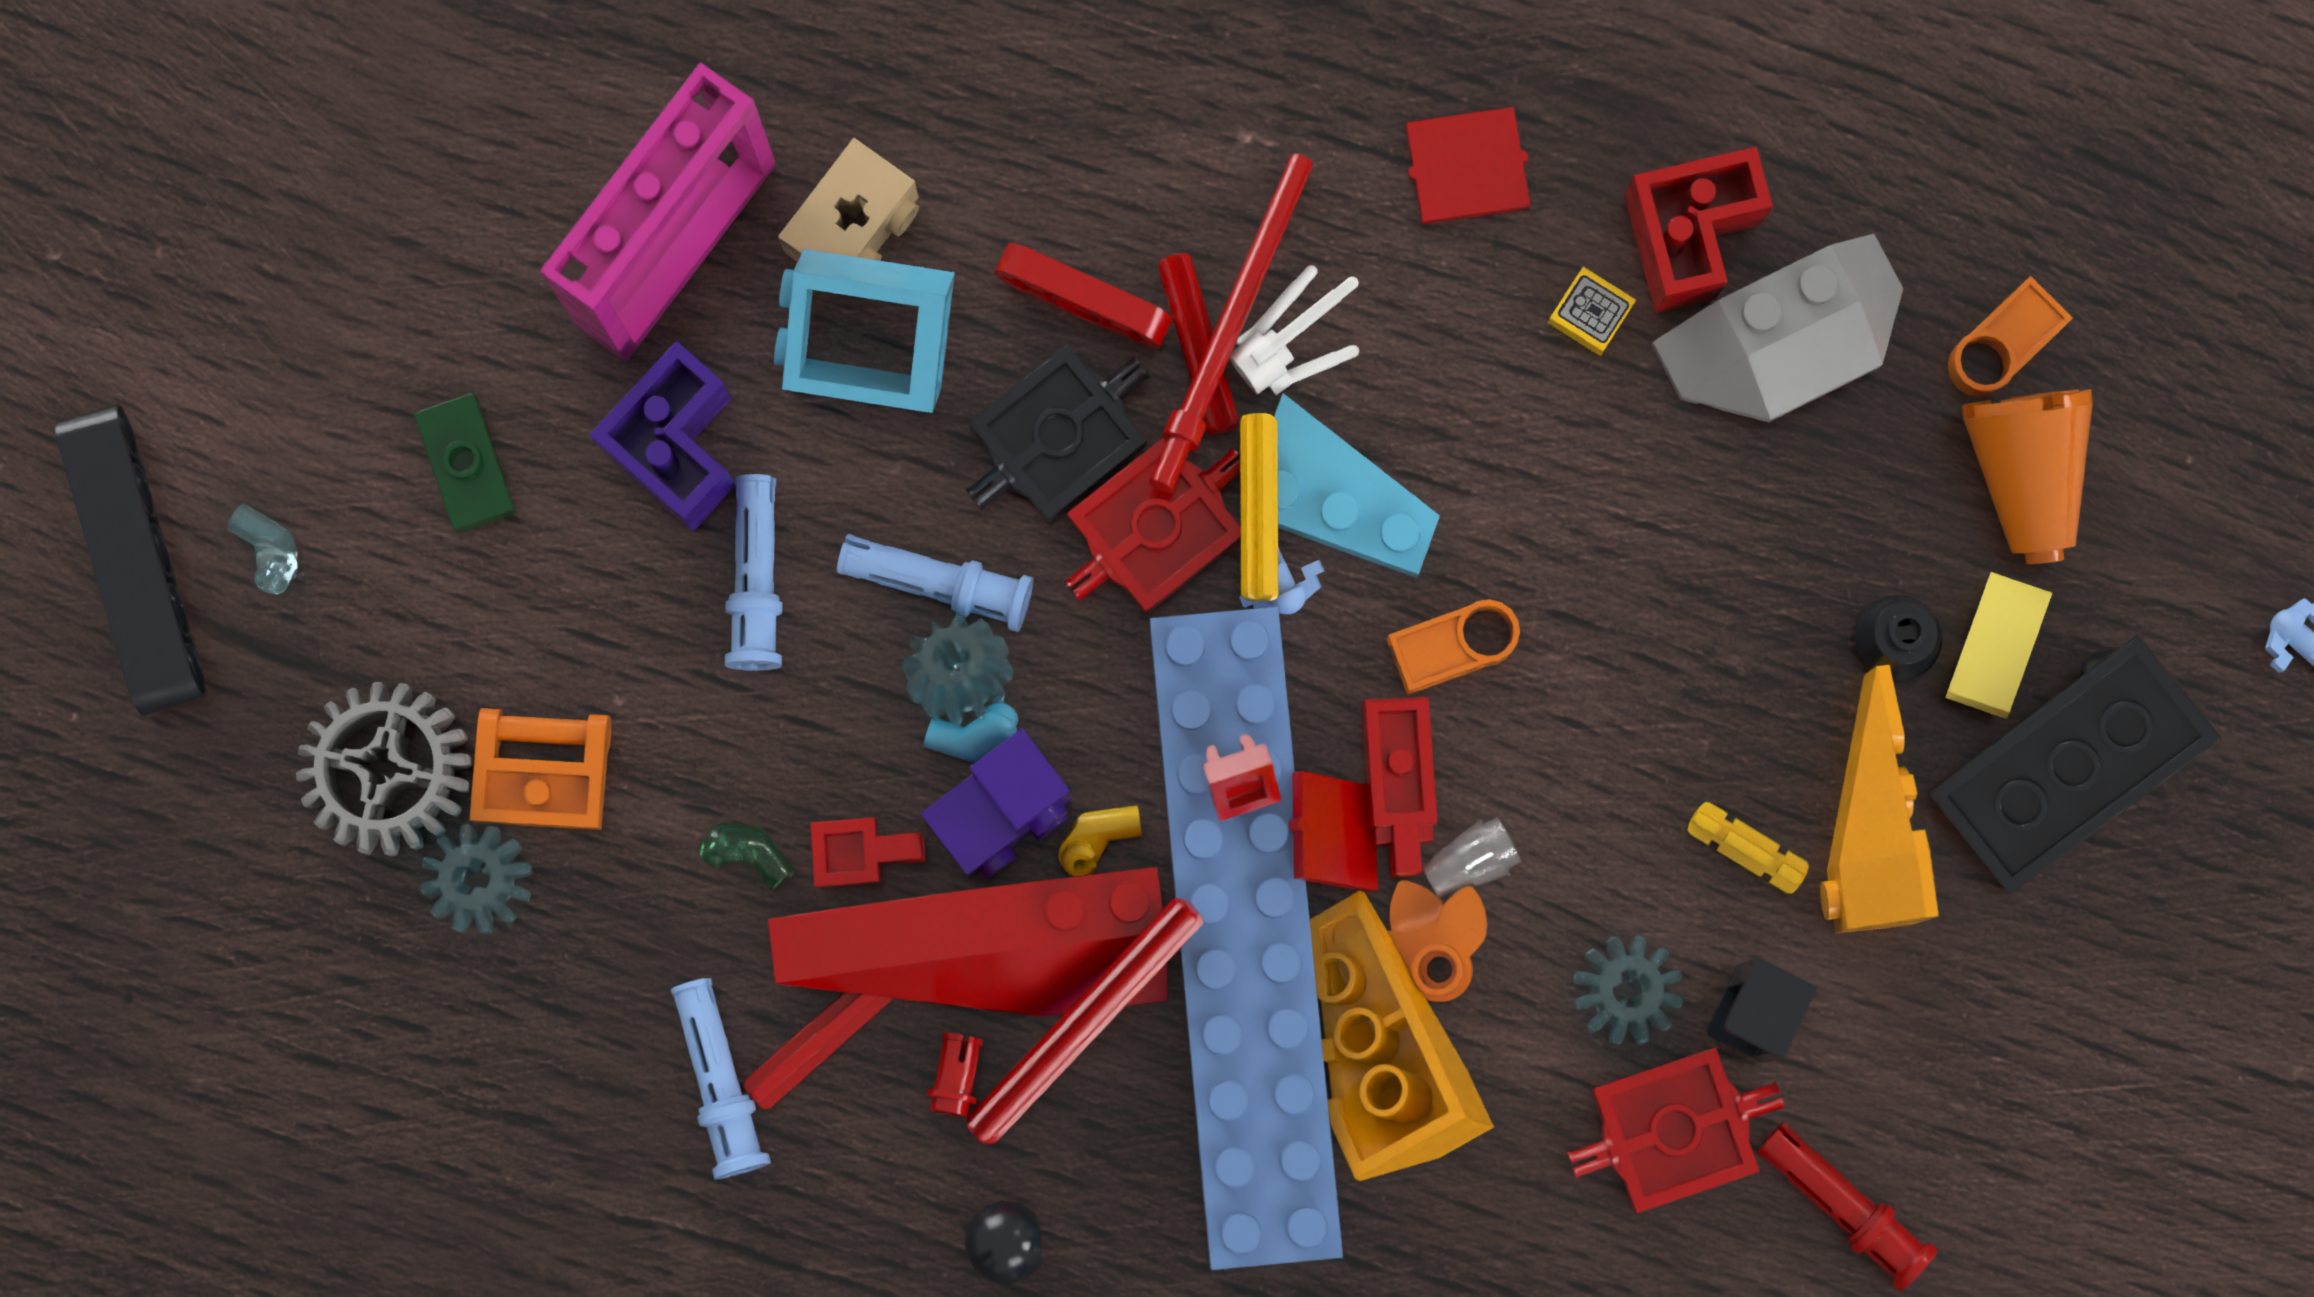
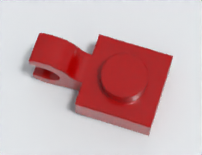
[811,817,927,889]

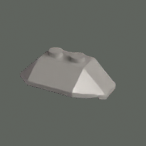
[1651,234,1903,422]

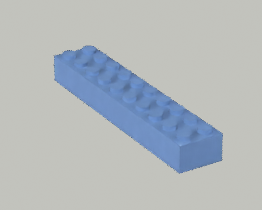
[1150,607,1343,1270]

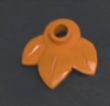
[1387,880,1487,1002]

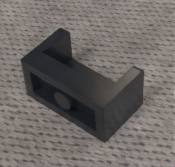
[1706,957,1818,1063]

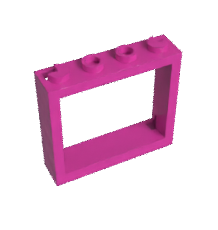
[540,62,776,362]

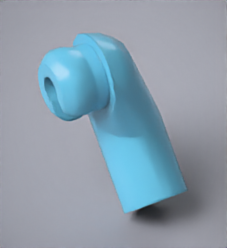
[923,703,1018,763]

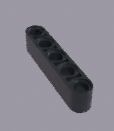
[55,404,207,716]

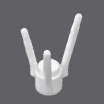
[1230,265,1359,395]

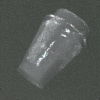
[1422,816,1522,898]

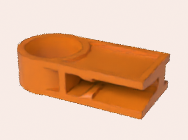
[1947,276,2073,398]
[1386,599,1520,695]

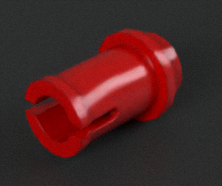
[926,1033,984,1118]

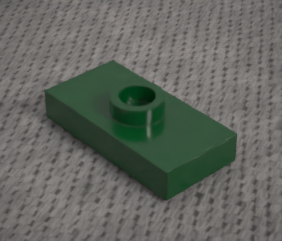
[413,392,517,534]

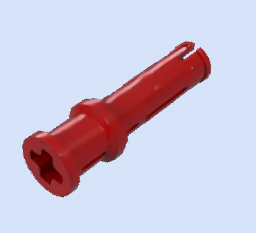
[1756,1121,1938,1292]

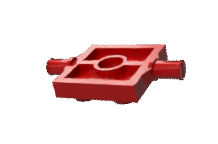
[1063,438,1241,615]
[1566,1047,1784,1213]

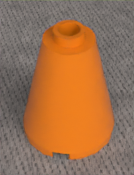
[1962,389,2093,564]

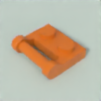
[469,708,611,830]

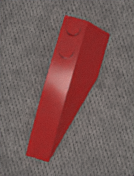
[768,867,1168,1017]

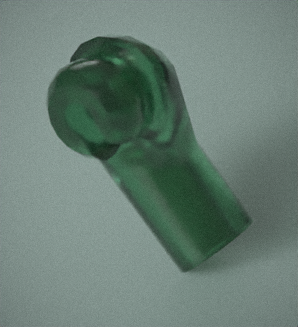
[699,823,796,890]

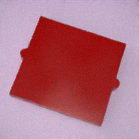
[1405,107,1531,225]
[1289,771,1378,892]

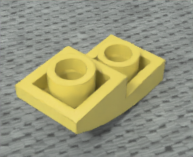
[1945,572,2052,719]

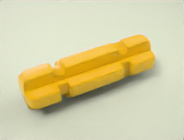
[1687,802,1809,894]

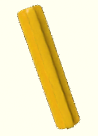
[1240,413,1278,602]

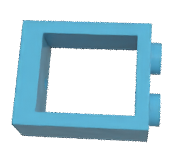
[774,249,955,413]

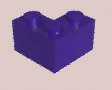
[589,341,735,532]
[920,728,1072,880]

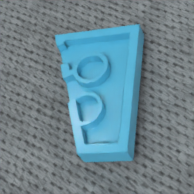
[1239,393,1440,578]

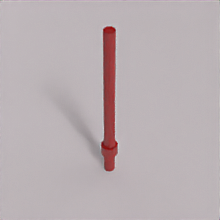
[1149,154,1313,492]

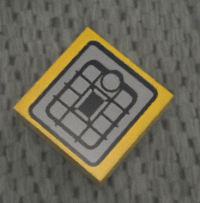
[1548,267,1636,356]

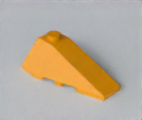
[1820,665,1939,934]
[1310,890,1494,1181]

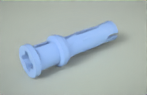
[725,474,783,671]
[837,534,1034,632]
[671,978,771,1180]

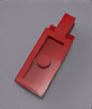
[1361,697,1438,878]

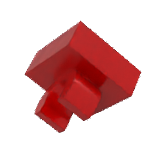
[1202,734,1281,822]

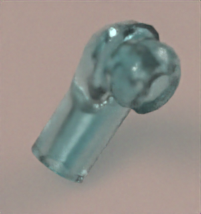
[228,503,298,594]

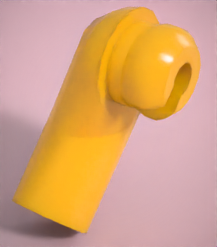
[1058,805,1142,877]

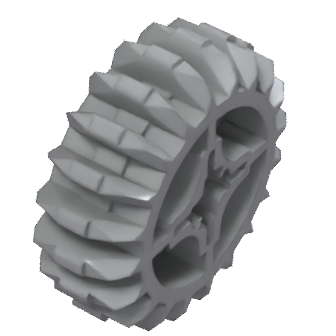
[296,682,473,856]

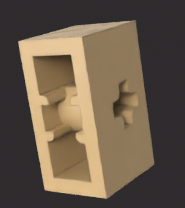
[778,138,919,262]

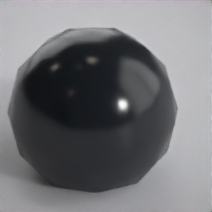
[965,1200,1042,1284]

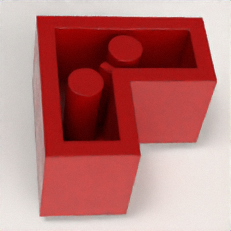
[1624,146,1773,314]

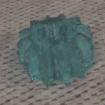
[902,613,1013,727]
[420,824,533,934]
[1572,936,1683,1045]

